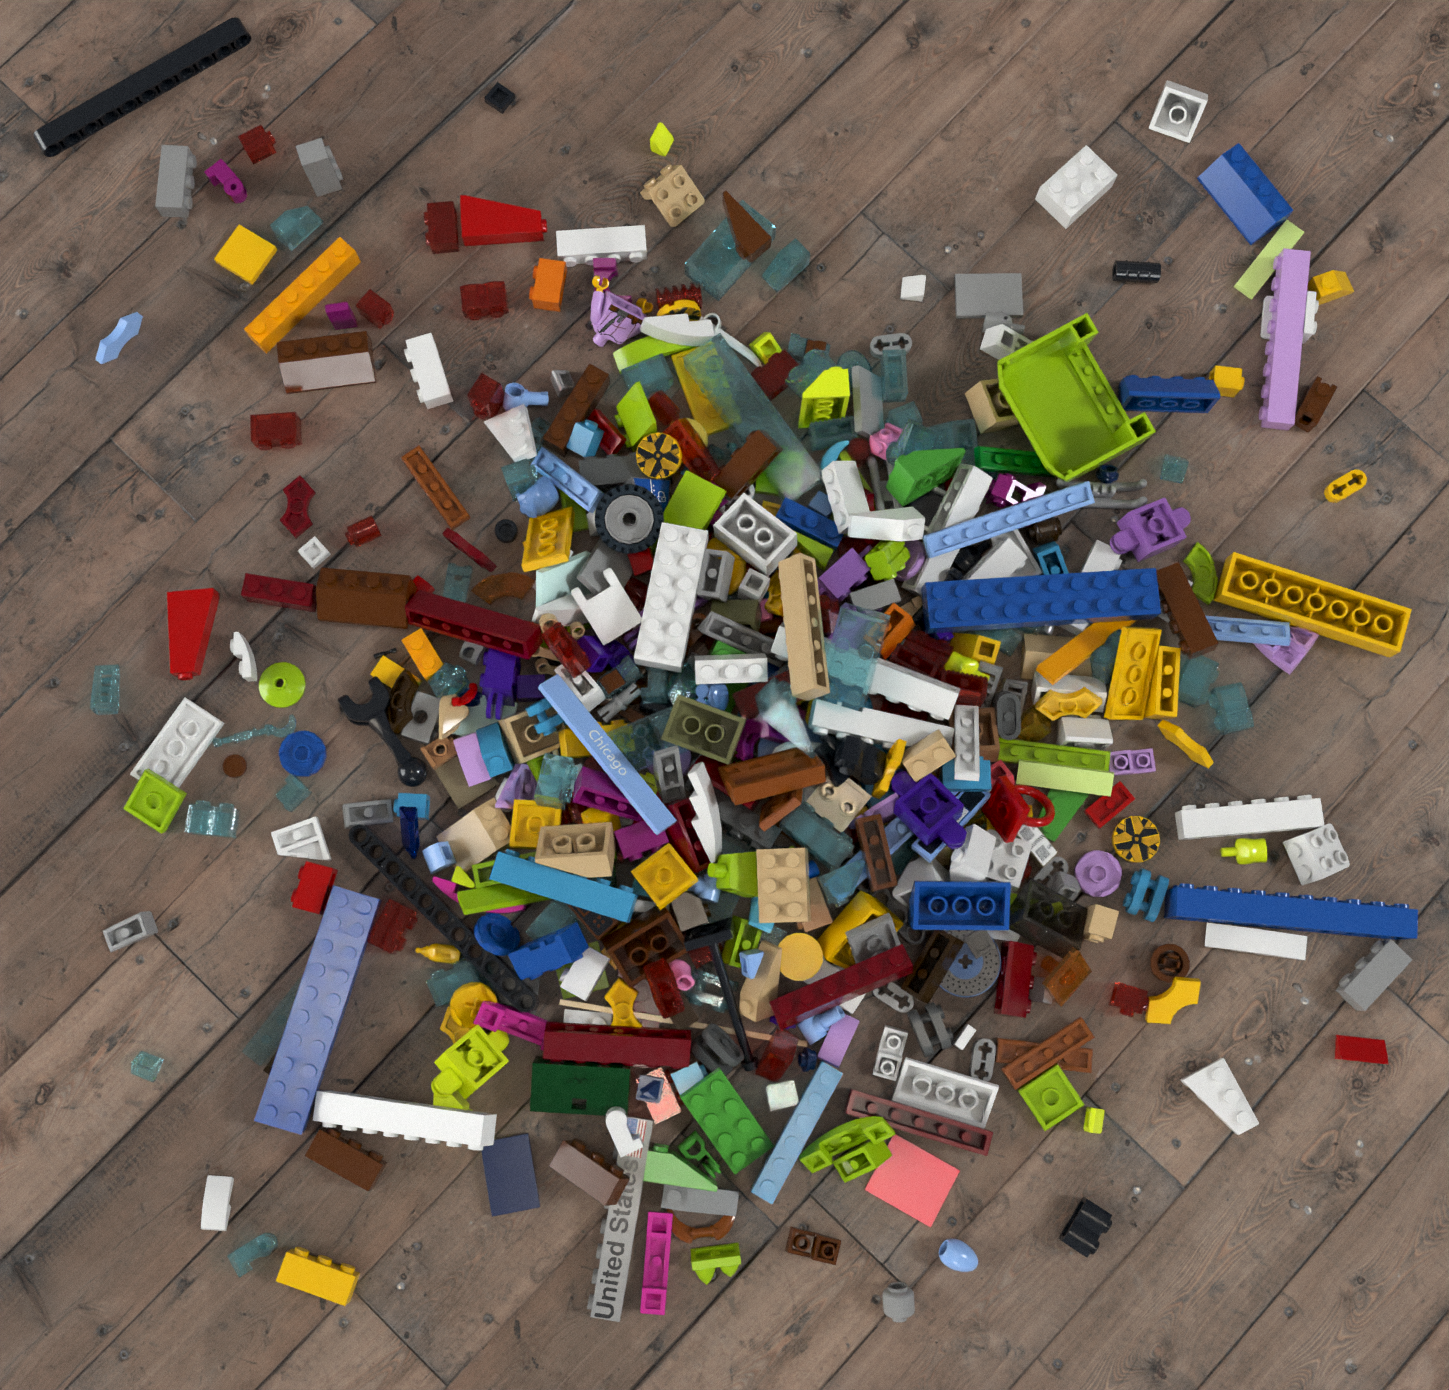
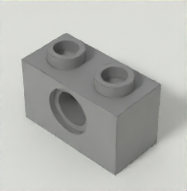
[401,691,441,745]

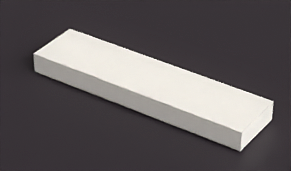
[954,705,980,781]

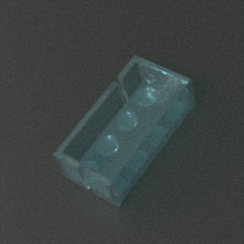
[684,200,776,301]
[816,602,891,712]

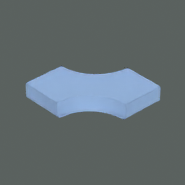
[96,312,143,364]

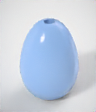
[939,1238,978,1272]

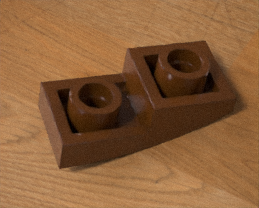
[785,1226,841,1265]

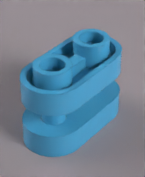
[525,698,567,736]
[1123,868,1169,922]

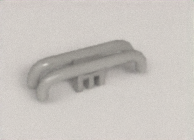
[865,456,903,511]
[1056,478,1148,509]

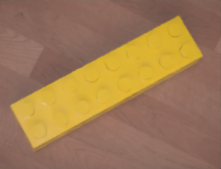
[1213,552,1412,658]

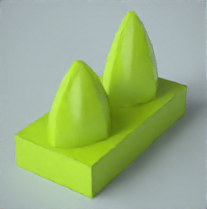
[690,1242,741,1285]

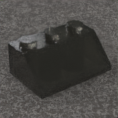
[1009,878,1088,958]

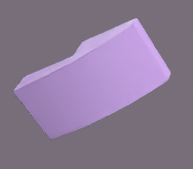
[453,732,492,787]
[1109,748,1156,776]
[817,1014,860,1068]

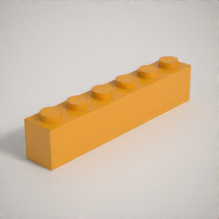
[244,237,361,354]

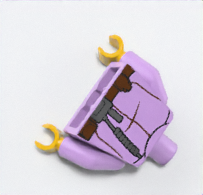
[590,275,653,347]

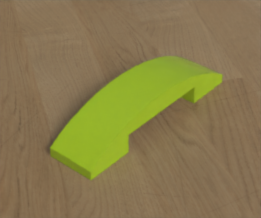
[613,336,698,374]
[799,1116,895,1173]

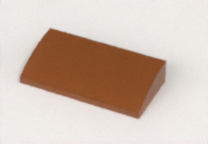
[718,745,826,805]

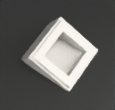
[900,275,926,302]

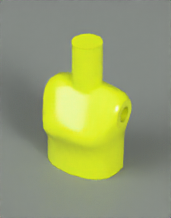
[944,651,990,685]
[1220,838,1267,864]

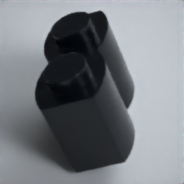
[833,735,887,785]
[1059,1196,1112,1257]

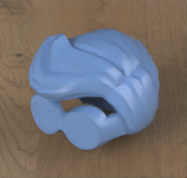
[516,476,559,518]
[696,683,729,710]

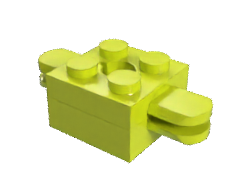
[431,1024,510,1100]

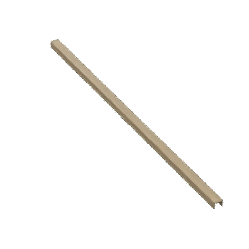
[558,999,808,1047]

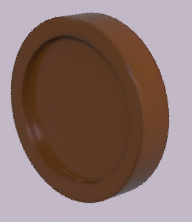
[223,754,247,778]

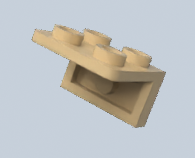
[640,164,705,227]

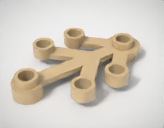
[532,613,585,676]

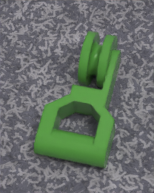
[677,1130,722,1179]

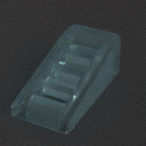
[90,665,120,715]

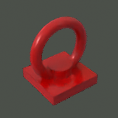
[981,775,1055,843]

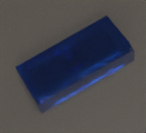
[399,806,420,859]

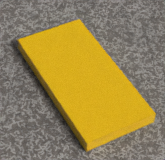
[671,342,742,436]
[521,507,575,572]
[1104,626,1162,720]

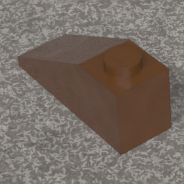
[722,190,772,263]

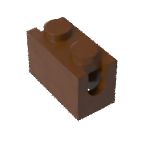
[1294,376,1337,433]

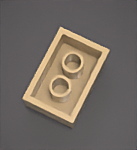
[756,848,811,923]

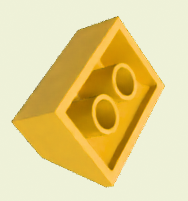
[816,890,904,969]

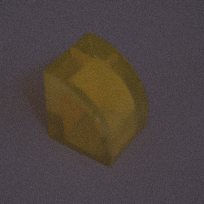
[1018,704,1051,742]

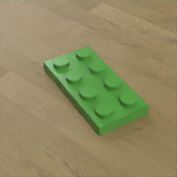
[680,1067,774,1175]

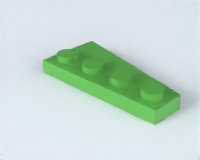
[1038,788,1089,842]

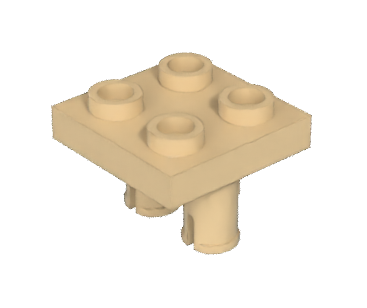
[805,775,872,833]

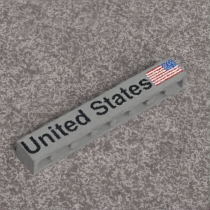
[587,1115,654,1322]

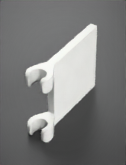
[571,568,642,646]

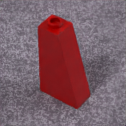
[460,195,547,246]
[167,588,220,680]

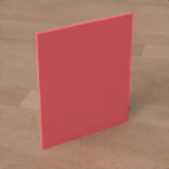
[864,1134,960,1227]

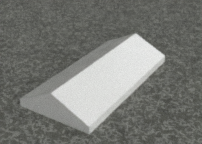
[892,1057,999,1128]

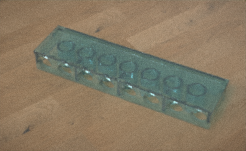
[683,333,823,501]

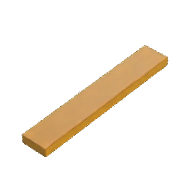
[1036,620,1137,685]

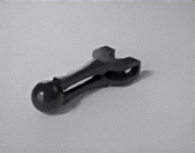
[338,676,428,787]

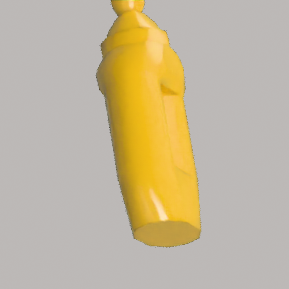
[415,943,461,964]

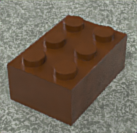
[601,906,688,987]

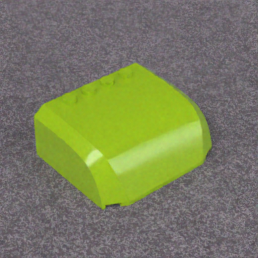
[997,313,1156,482]

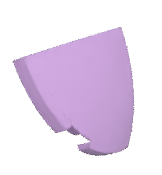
[1253,626,1319,675]
[848,793,899,829]

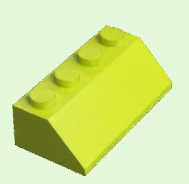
[798,366,850,429]

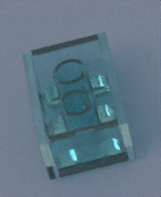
[778,801,855,872]

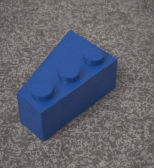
[508,921,589,980]

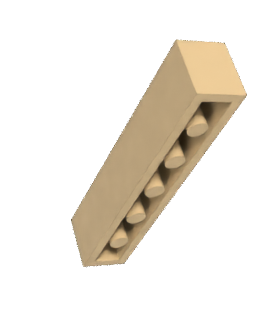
[778,553,830,701]

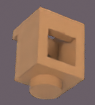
[420,736,458,770]

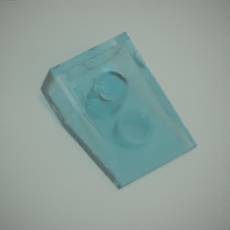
[755,676,816,759]

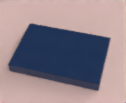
[481,1133,541,1217]

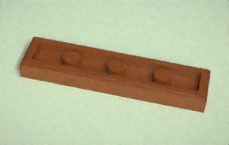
[401,445,471,530]
[1001,1017,1095,1090]
[995,1038,1093,1073]

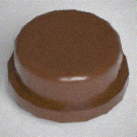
[1150,944,1190,983]

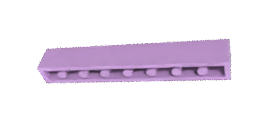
[1259,248,1311,430]

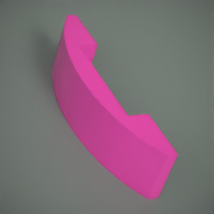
[432,876,526,914]
[473,1001,548,1050]
[640,1211,673,1315]

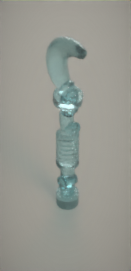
[213,714,296,748]

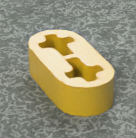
[1324,469,1367,503]

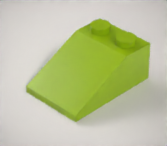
[614,381,657,452]

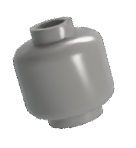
[882,1282,915,1322]

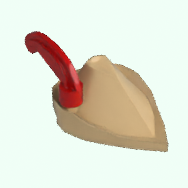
[439,683,478,739]

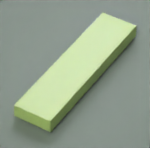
[1234,220,1304,300]
[1016,759,1114,797]

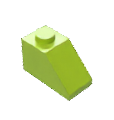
[832,1139,892,1183]

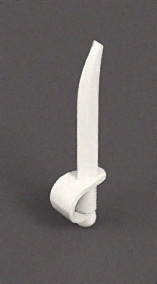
[699,313,763,371]

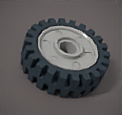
[595,484,664,554]

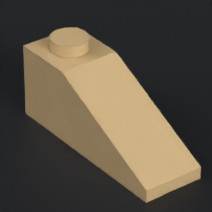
[739,940,782,1022]

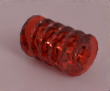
[655,282,703,311]

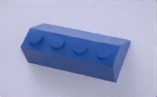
[1197,143,1293,245]
[1118,375,1220,413]
[908,881,1011,930]

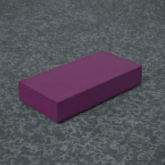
[325,302,357,330]

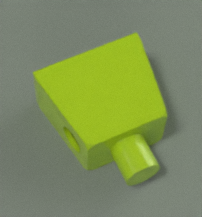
[707,851,758,898]

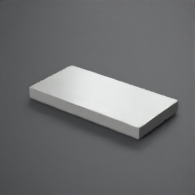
[130,697,225,788]

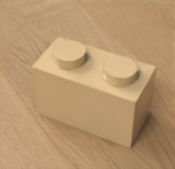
[902,729,956,782]
[1078,904,1119,944]

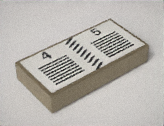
[1016,824,1059,868]

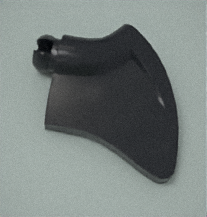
[814,733,850,787]

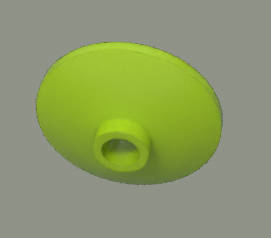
[259,662,306,708]

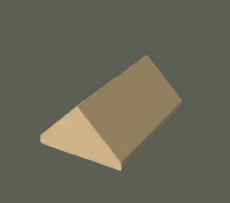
[1020,633,1096,680]

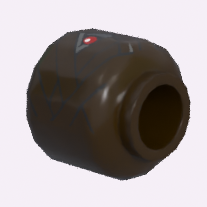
[1026,517,1062,546]

